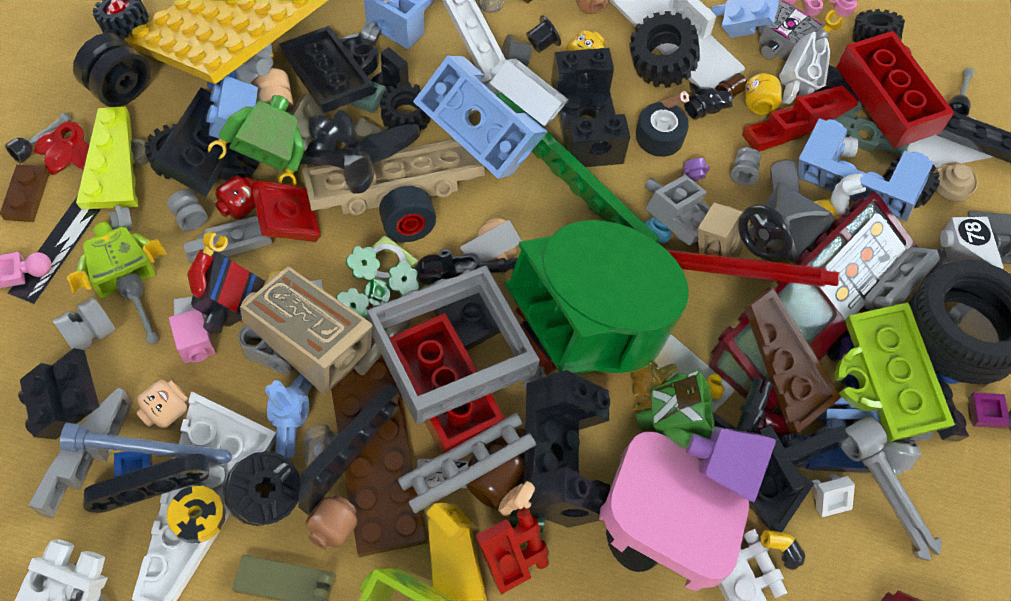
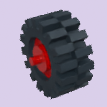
[93,0,149,38]

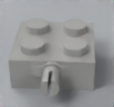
[644,175,710,246]

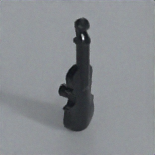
[416,249,518,284]

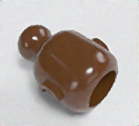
[466,428,525,510]

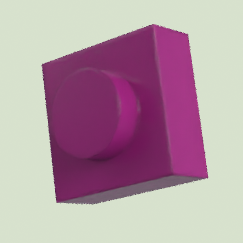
[968,392,1010,428]

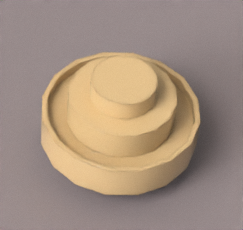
[936,162,978,201]

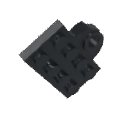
[279,26,379,113]
[151,87,260,197]

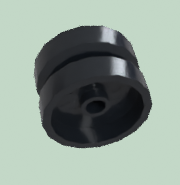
[73,32,151,107]

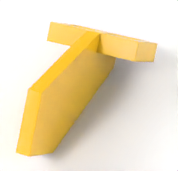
[426,503,487,601]

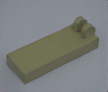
[232,555,336,601]

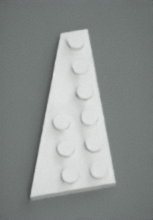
[132,391,276,601]

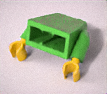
[208,95,305,186]

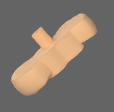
[499,481,535,517]

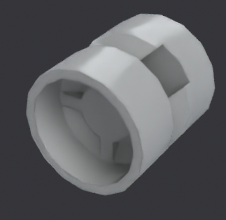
[52,296,116,350]

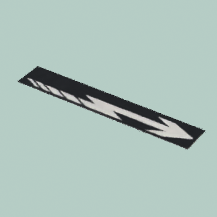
[8,196,101,304]

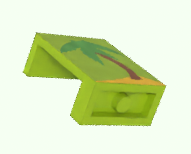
[359,568,456,601]

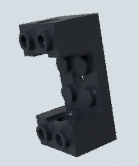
[551,48,630,167]
[523,370,610,528]

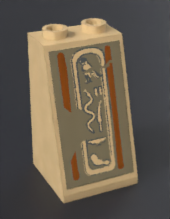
[240,266,373,395]

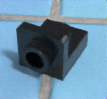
[371,47,409,91]

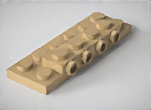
[302,139,485,215]

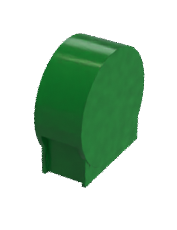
[504,220,689,375]

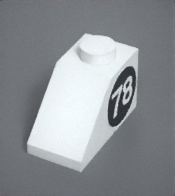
[940,217,1004,269]

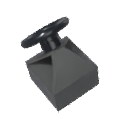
[738,182,837,265]

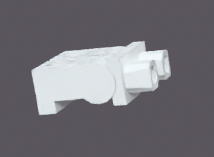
[15,539,107,601]

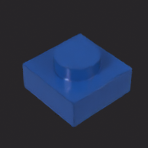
[114,451,152,478]

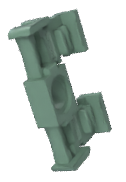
[835,100,910,156]

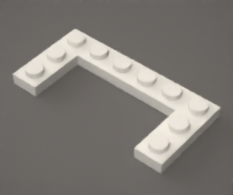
[383,0,506,115]

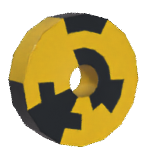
[166,486,226,543]

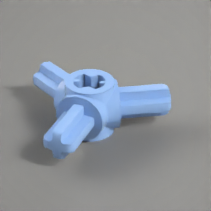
[265,374,313,458]

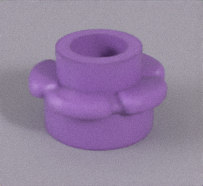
[682,158,710,181]

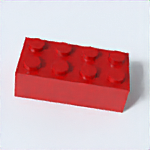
[836,31,955,149]
[389,313,505,454]

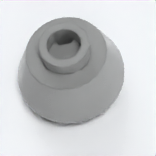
[883,439,922,475]

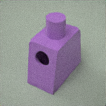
[686,427,776,502]

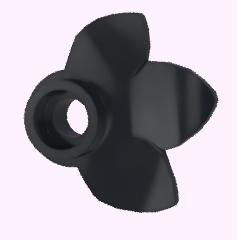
[306,109,356,153]

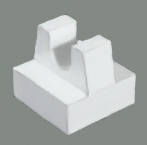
[811,474,855,518]

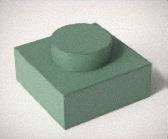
[351,81,388,113]

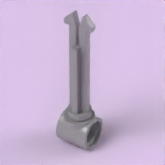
[840,416,942,561]

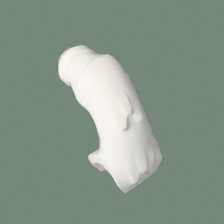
[830,173,866,217]

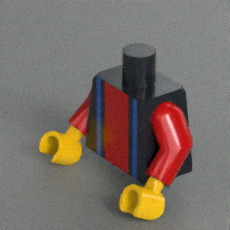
[187,231,282,334]

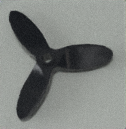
[300,124,420,194]

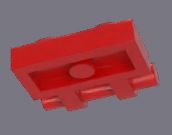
[476,508,549,595]

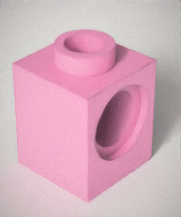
[168,309,216,364]

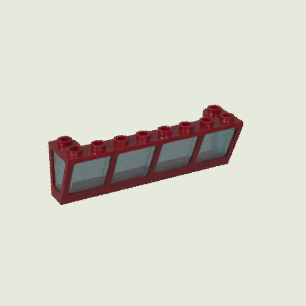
[709,191,919,411]

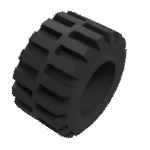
[629,11,700,88]

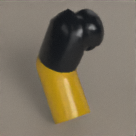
[761,530,805,570]

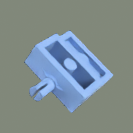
[711,0,779,38]

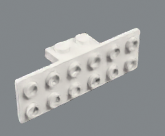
[610,0,745,89]

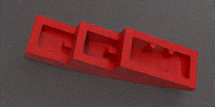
[742,85,858,152]

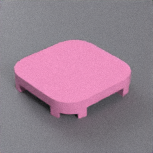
[599,432,749,592]

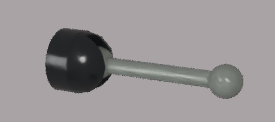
[948,68,975,116]
[5,113,71,164]

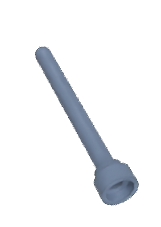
[60,423,232,464]

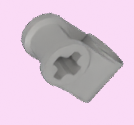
[238,325,292,374]

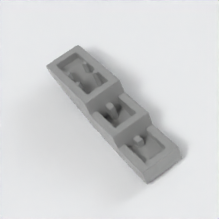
[28,388,133,519]

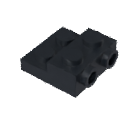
[18,348,100,440]

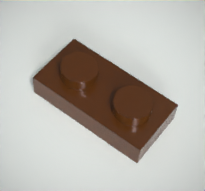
[0,164,50,222]

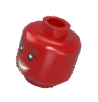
[215,176,256,220]

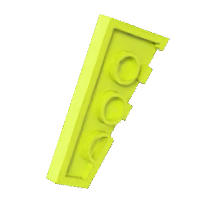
[76,106,139,210]

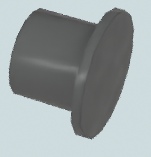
[502,34,531,67]

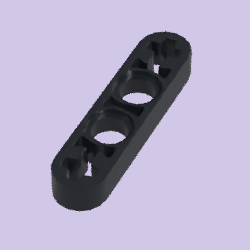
[83,454,209,513]

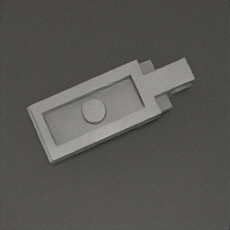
[183,216,272,263]

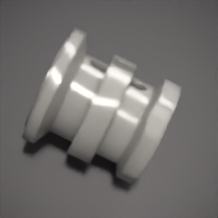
[730,147,761,186]

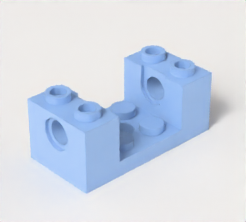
[364,0,435,50]
[413,55,548,179]
[798,118,934,222]

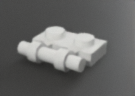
[718,529,788,601]

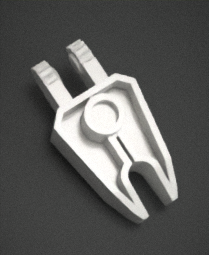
[779,32,830,104]

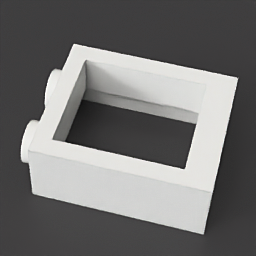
[490,59,568,126]

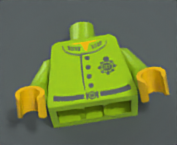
[66,222,168,299]

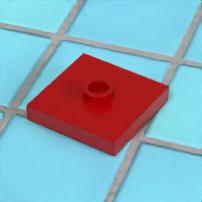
[251,180,321,242]

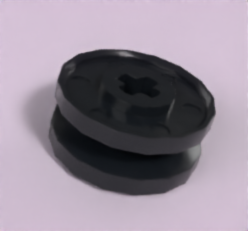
[223,451,300,526]

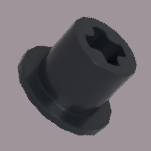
[526,15,561,53]

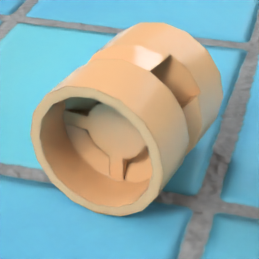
[252,68,294,114]

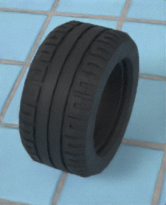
[908,260,1011,385]

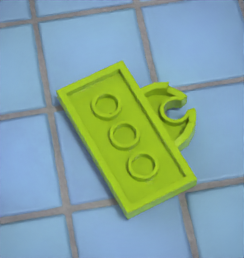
[834,303,955,442]

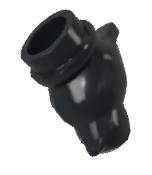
[684,83,733,120]

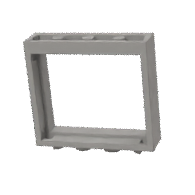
[367,266,540,424]

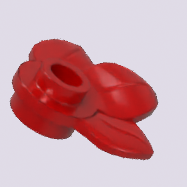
[34,121,89,175]

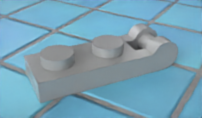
[864,247,940,311]

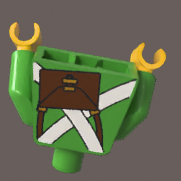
[636,370,725,449]

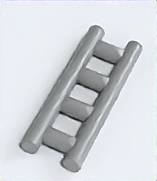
[398,413,536,514]

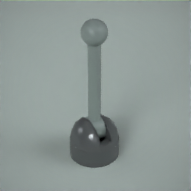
[116,274,159,344]

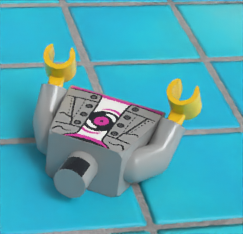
[757,0,843,61]

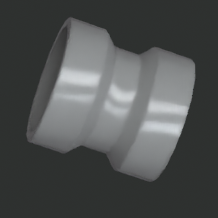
[167,189,208,231]

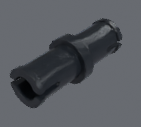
[736,377,774,434]

